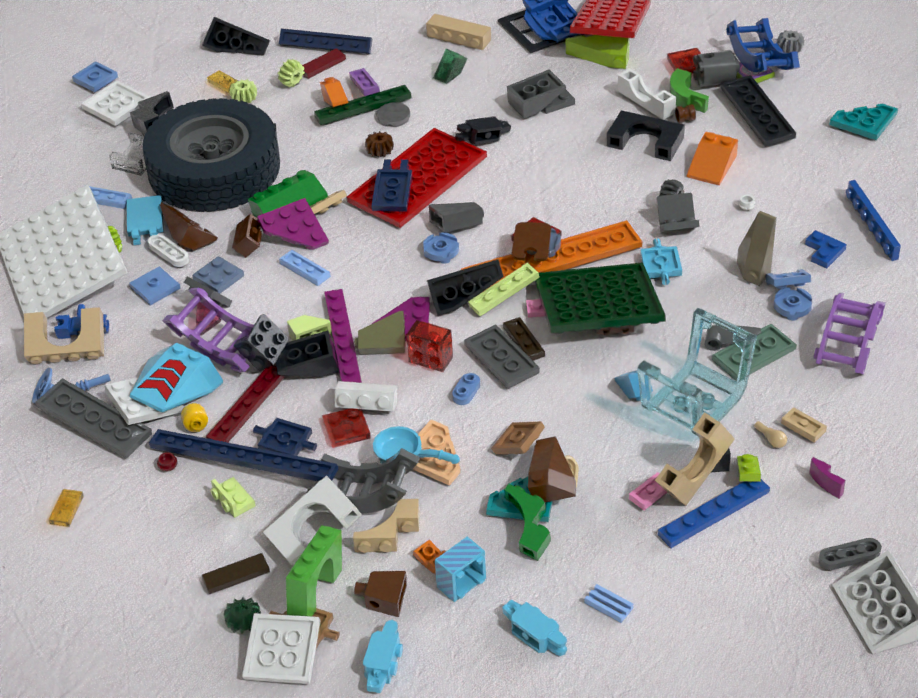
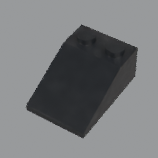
[276,330,340,377]

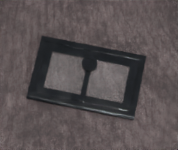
[497,10,565,53]

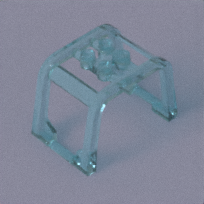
[637,308,757,437]

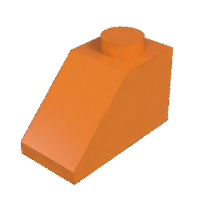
[320,77,348,107]

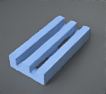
[584,584,634,623]

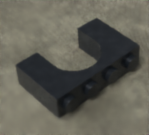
[607,110,685,161]

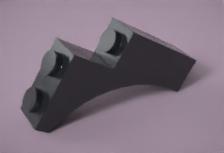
[130,91,174,134]

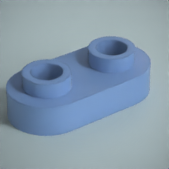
[452,373,480,405]

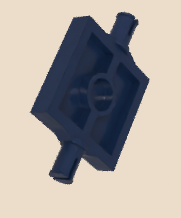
[253,417,317,456]

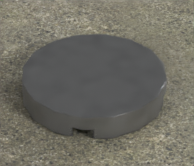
[377,103,410,127]

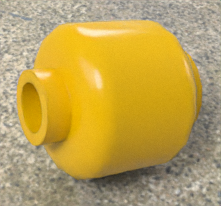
[181,403,208,432]

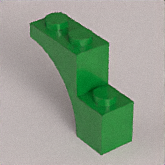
[504,484,551,561]

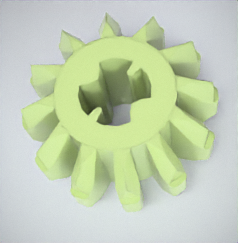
[277,59,305,87]
[229,79,257,103]

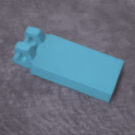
[127,195,163,245]

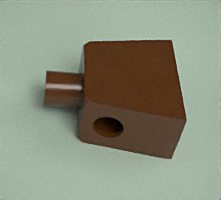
[354,571,407,617]

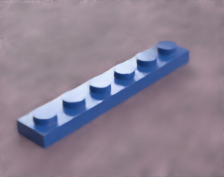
[846,180,901,261]
[658,479,770,548]

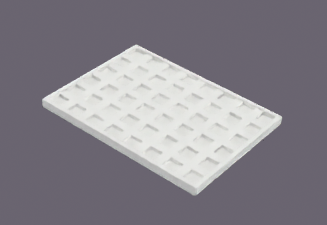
[0,184,128,318]

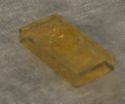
[207,70,238,94]
[49,489,84,527]

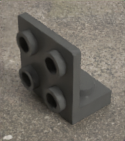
[656,192,700,232]

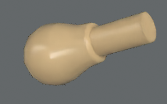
[754,421,787,448]

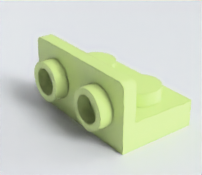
[210,477,256,518]

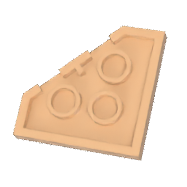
[413,420,460,486]

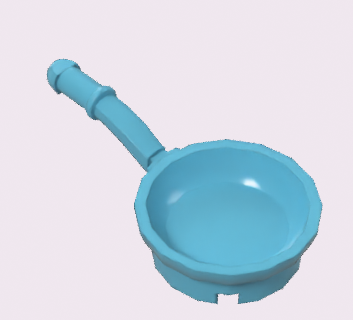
[373,426,460,464]

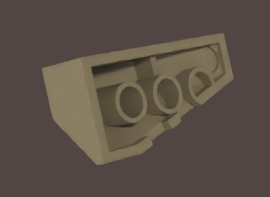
[737,211,777,286]

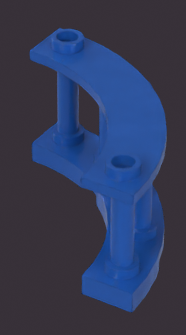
[726,18,800,72]

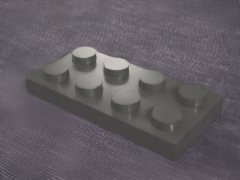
[464,324,540,389]

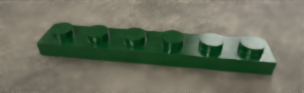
[314,85,412,125]

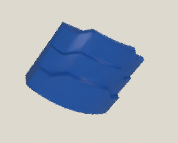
[522,0,585,42]

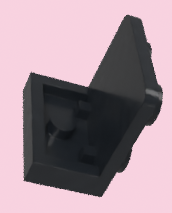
[233,314,288,371]

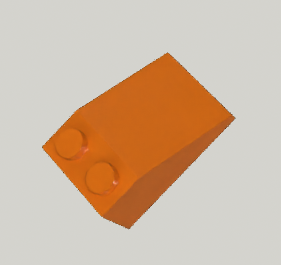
[687,132,738,186]

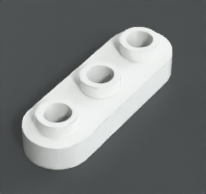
[148,234,189,267]

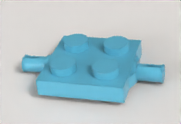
[640,238,682,285]

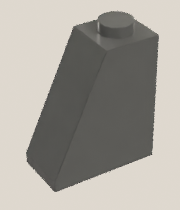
[429,202,484,233]

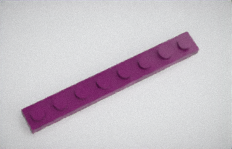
[324,289,362,383]

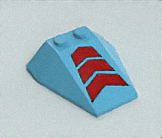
[130,343,223,412]

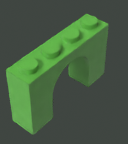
[286,525,342,617]

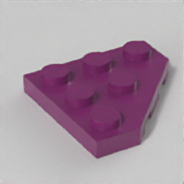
[257,198,329,250]
[372,297,430,341]

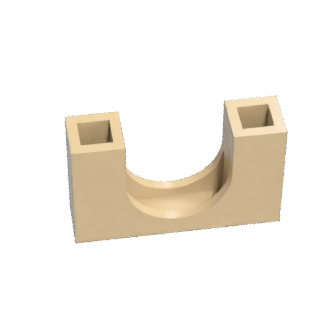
[24,307,104,364]
[655,412,735,506]

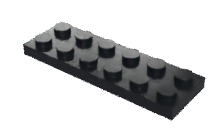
[721,75,796,147]

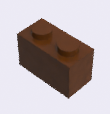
[232,214,263,258]

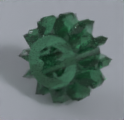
[224,596,261,634]

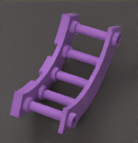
[162,287,254,372]
[814,293,886,374]

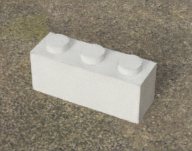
[335,381,397,412]

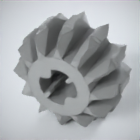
[777,30,805,53]

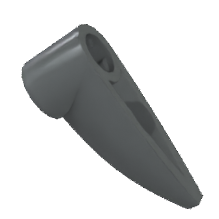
[704,325,761,351]

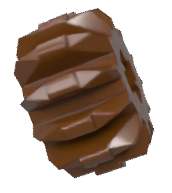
[365,131,394,158]

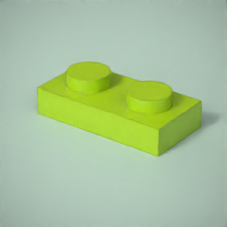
[737,454,761,482]

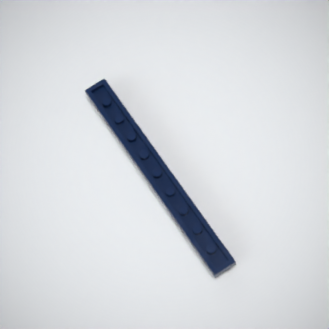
[149,429,339,482]

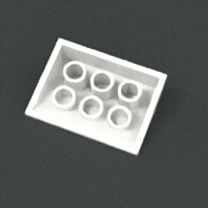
[832,550,918,654]

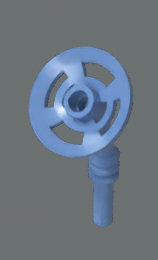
[32,367,111,404]

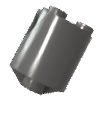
[693,50,740,87]

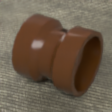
[675,104,696,123]

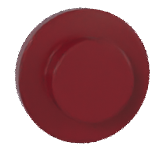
[157,452,178,471]

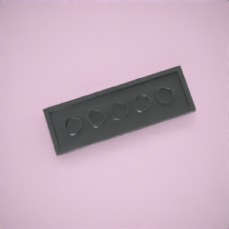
[36,378,152,459]

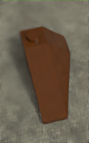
[160,202,218,250]

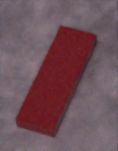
[302,49,346,79]

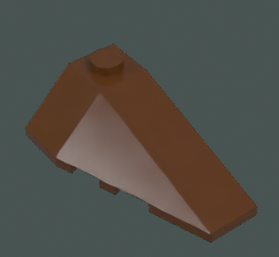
[528,436,576,502]

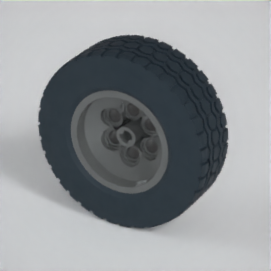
[143,98,280,212]

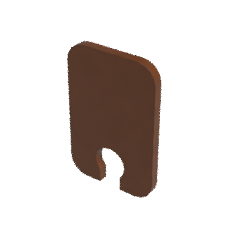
[512,222,551,261]

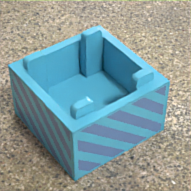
[435,537,486,602]

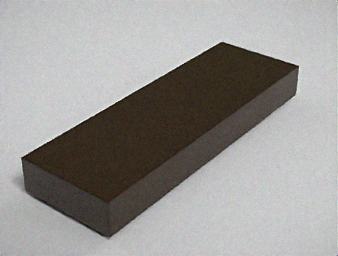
[503,317,545,361]
[202,553,270,595]

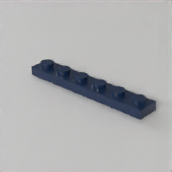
[279,28,373,54]

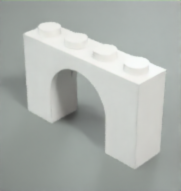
[263,476,362,566]

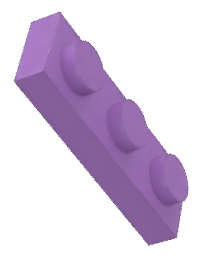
[349,68,380,96]

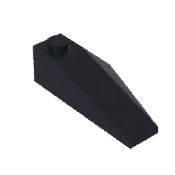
[202,17,270,55]
[427,259,504,316]

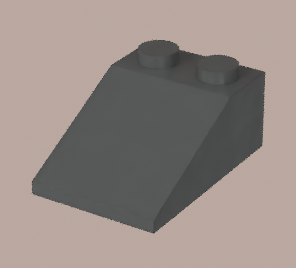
[507,69,566,119]

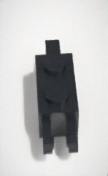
[455,116,511,144]

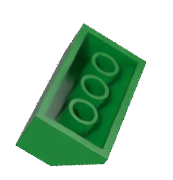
[248,170,329,218]

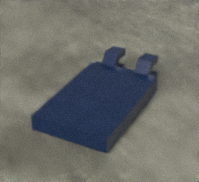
[372,159,412,212]

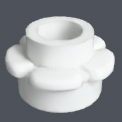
[738,195,756,211]

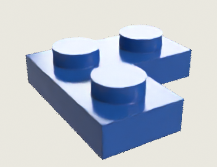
[805,230,847,269]

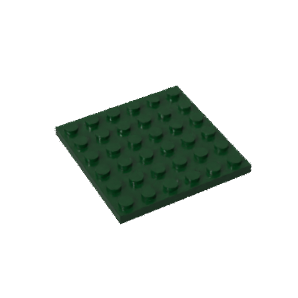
[535,262,666,334]

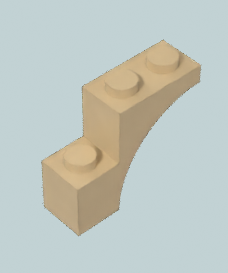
[353,499,420,553]

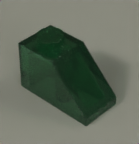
[433,48,468,84]

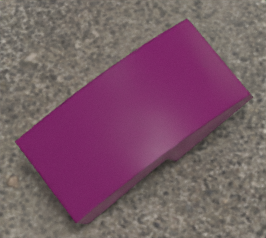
[809,457,846,499]

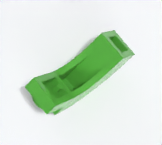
[670,68,709,113]

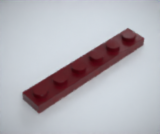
[206,363,286,443]

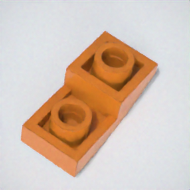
[413,539,446,575]

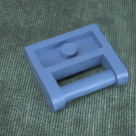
[766,269,811,289]

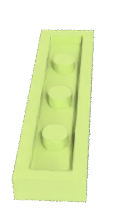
[468,263,539,316]

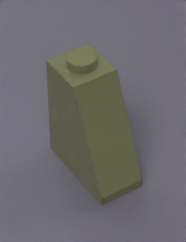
[355,311,405,355]

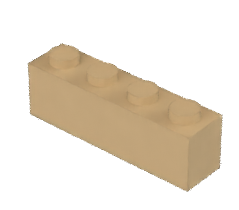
[426,14,491,50]

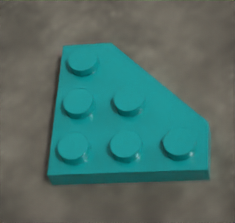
[829,103,898,140]
[486,476,553,522]

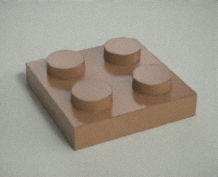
[491,421,545,455]

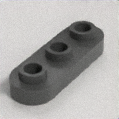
[818,538,882,570]

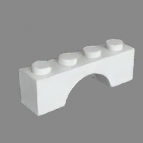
[618,69,676,120]

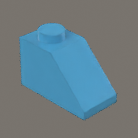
[614,369,653,401]

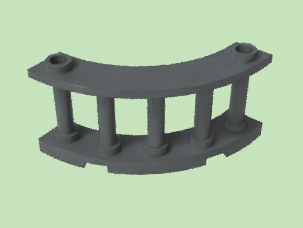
[305,448,420,514]

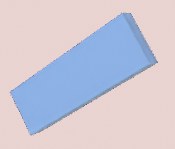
[85,185,132,209]
[279,250,331,286]

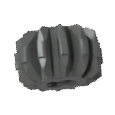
[659,179,684,196]

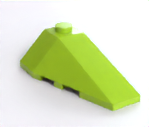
[566,35,630,69]

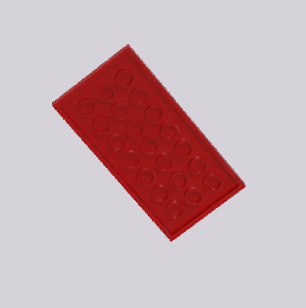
[570,0,651,38]
[346,128,487,228]

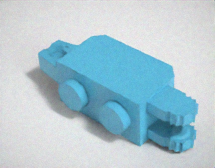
[502,600,567,656]
[363,620,403,693]

